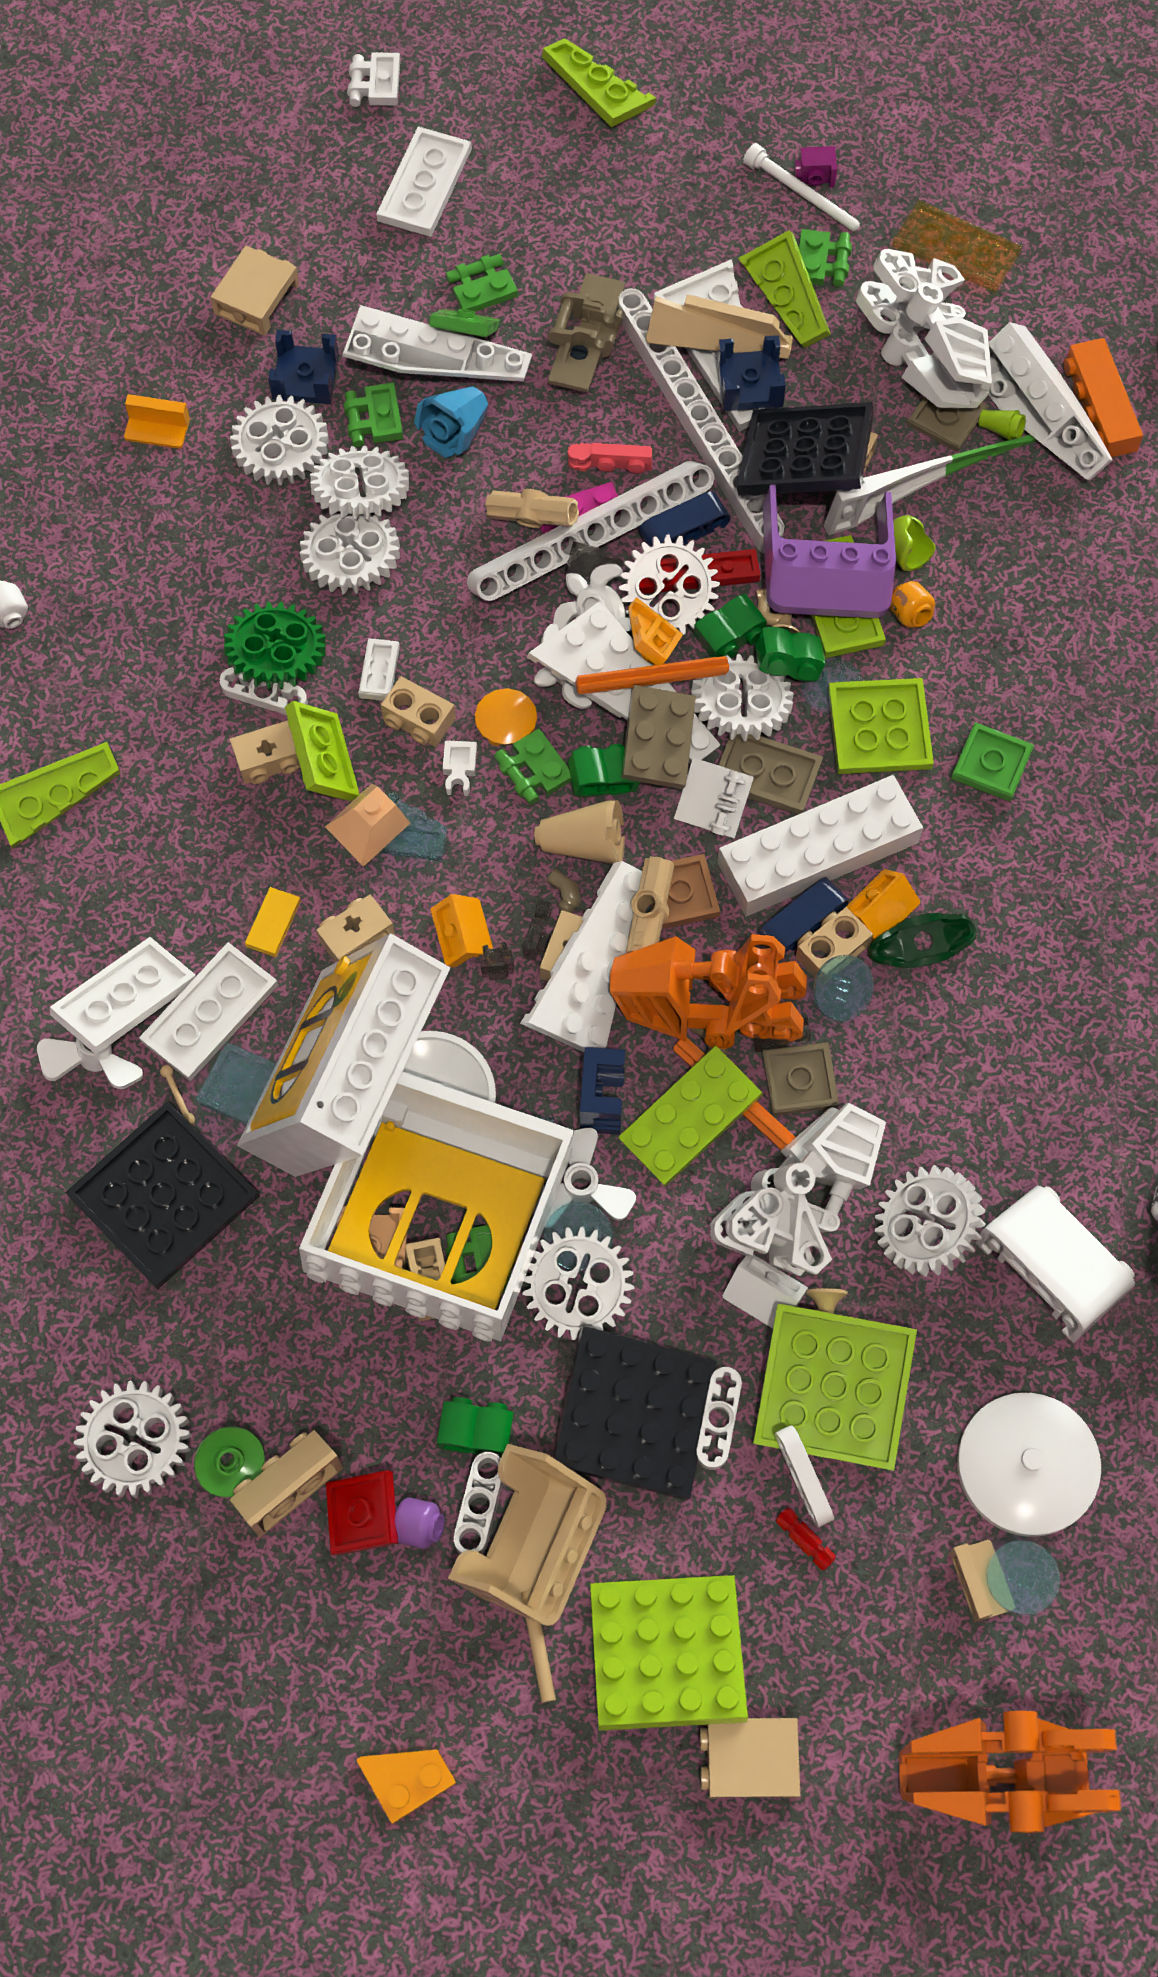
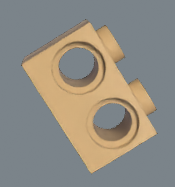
[381,676,456,747]
[795,907,873,985]

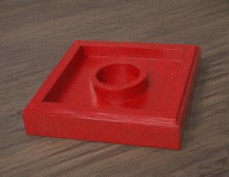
[326,1470,398,1555]

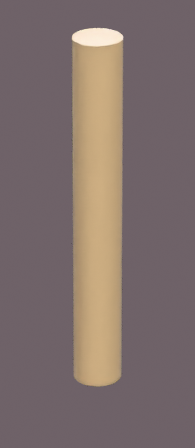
[521,1590,556,1703]

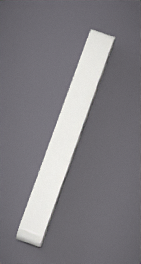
[467,461,714,601]

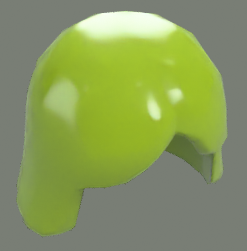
[893,515,936,572]

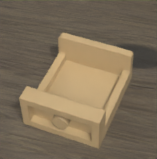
[210,245,299,336]
[700,1718,800,1799]

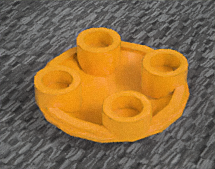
[475,688,537,746]

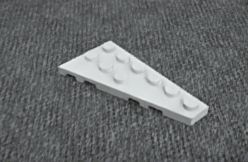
[654,259,765,431]
[527,601,721,764]

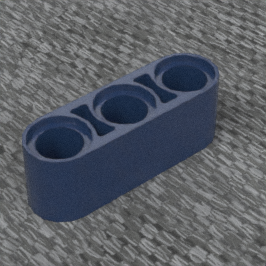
[639,491,731,548]
[758,877,849,960]

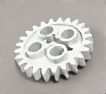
[230,395,329,486]
[310,446,409,520]
[300,513,400,594]
[618,535,720,635]
[691,654,794,741]
[875,1165,985,1277]
[522,1227,634,1340]
[74,1381,192,1498]

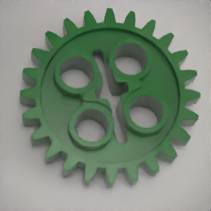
[224,601,326,689]

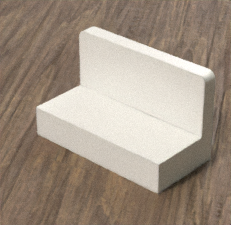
[723,1254,808,1328]

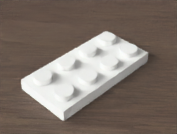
[377,127,472,237]
[50,937,196,1055]
[139,942,279,1081]

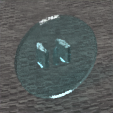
[801,657,863,713]
[813,955,874,1021]
[544,1202,613,1271]
[986,1540,1060,1615]

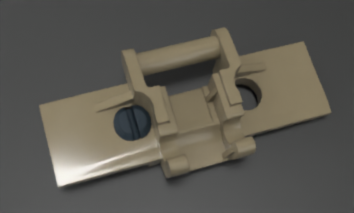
[547,273,625,393]

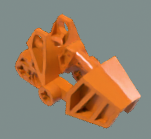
[610,934,808,1049]
[899,1711,1122,1833]

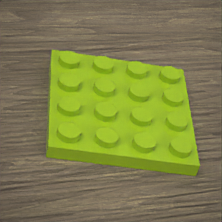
[753,1304,917,1471]
[590,1575,748,1731]

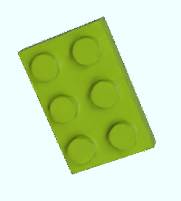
[285,701,360,801]

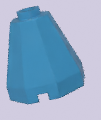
[414,386,488,458]

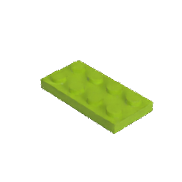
[811,535,886,659]
[618,1046,763,1187]

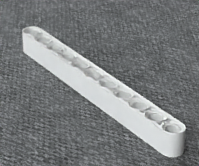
[618,288,784,554]

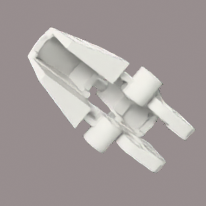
[856,249,992,408]
[710,1103,886,1276]

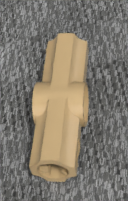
[485,489,579,528]
[626,856,675,953]

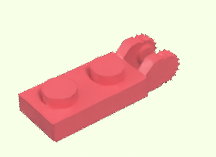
[567,443,652,473]

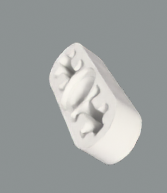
[220,667,308,715]
[697,1367,742,1470]
[775,1425,834,1528]

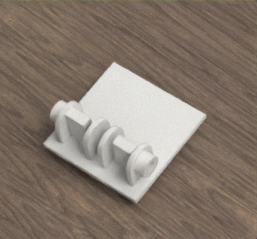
[674,758,754,838]

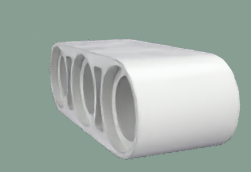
[454,1452,503,1555]

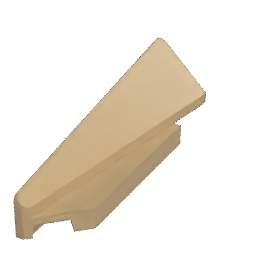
[646,294,793,359]

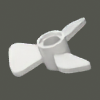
[37,1038,143,1089]
[533,1128,636,1228]

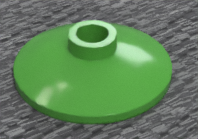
[194,1426,265,1497]

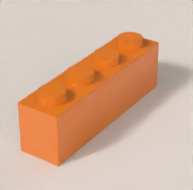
[1064,338,1143,457]

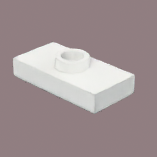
[358,638,400,701]

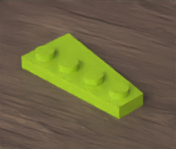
[542,38,656,127]
[738,230,831,348]
[0,742,121,849]

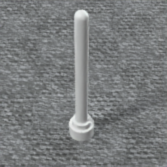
[743,143,860,231]

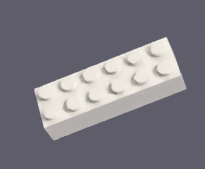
[717,775,923,917]

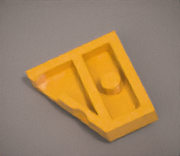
[628,597,683,665]
[356,1750,456,1824]

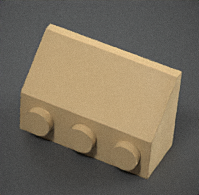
[229,1430,344,1538]

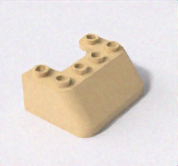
[448,1444,606,1626]

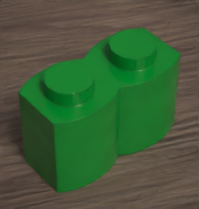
[694,593,767,658]
[755,627,825,682]
[568,744,641,797]
[437,1397,514,1458]

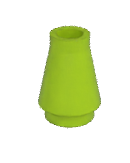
[979,409,1026,440]

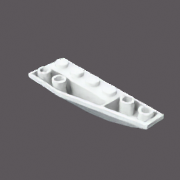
[343,305,532,381]
[988,322,1112,481]

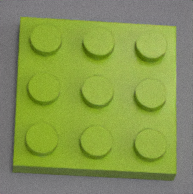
[827,678,934,774]

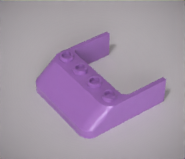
[763,485,896,618]

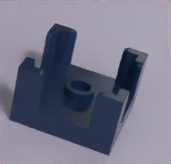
[268,330,339,404]
[717,335,786,411]
[580,1047,625,1135]

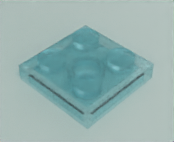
[196,1042,276,1125]

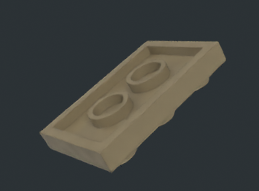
[621,685,696,789]
[719,734,823,815]

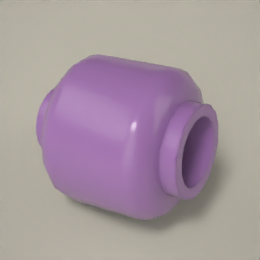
[395,1498,445,1549]

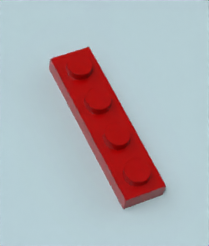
[639,549,761,594]

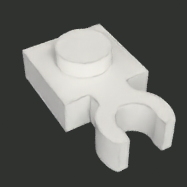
[443,741,477,796]

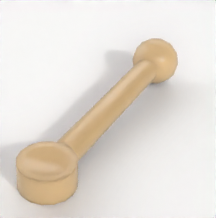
[160,1065,195,1126]

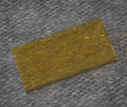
[892,200,1023,293]

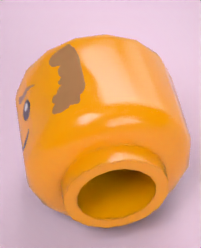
[889,581,935,628]

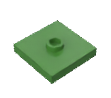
[429,309,500,337]
[951,722,1034,802]

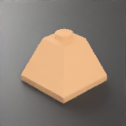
[325,784,410,867]

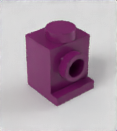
[794,146,837,188]

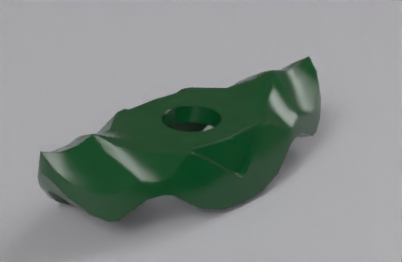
[867,912,977,968]

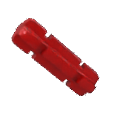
[776,1508,836,1571]

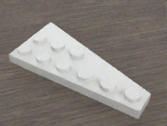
[520,861,642,1052]

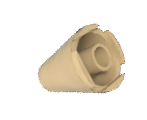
[534,800,625,864]

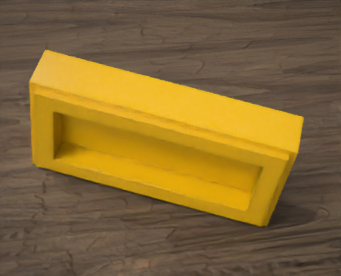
[245,887,301,957]

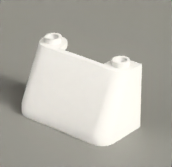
[976,1185,1135,1343]

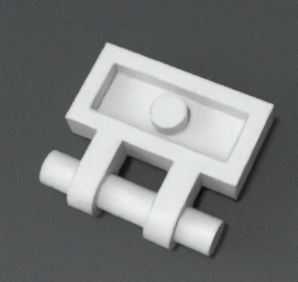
[347,53,400,107]

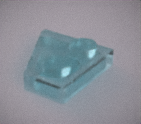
[379,792,448,862]

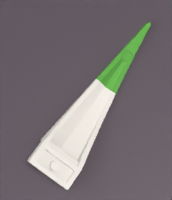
[823,435,1038,535]

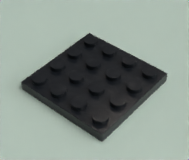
[736,402,874,496]
[65,1101,260,1290]
[553,1326,717,1500]

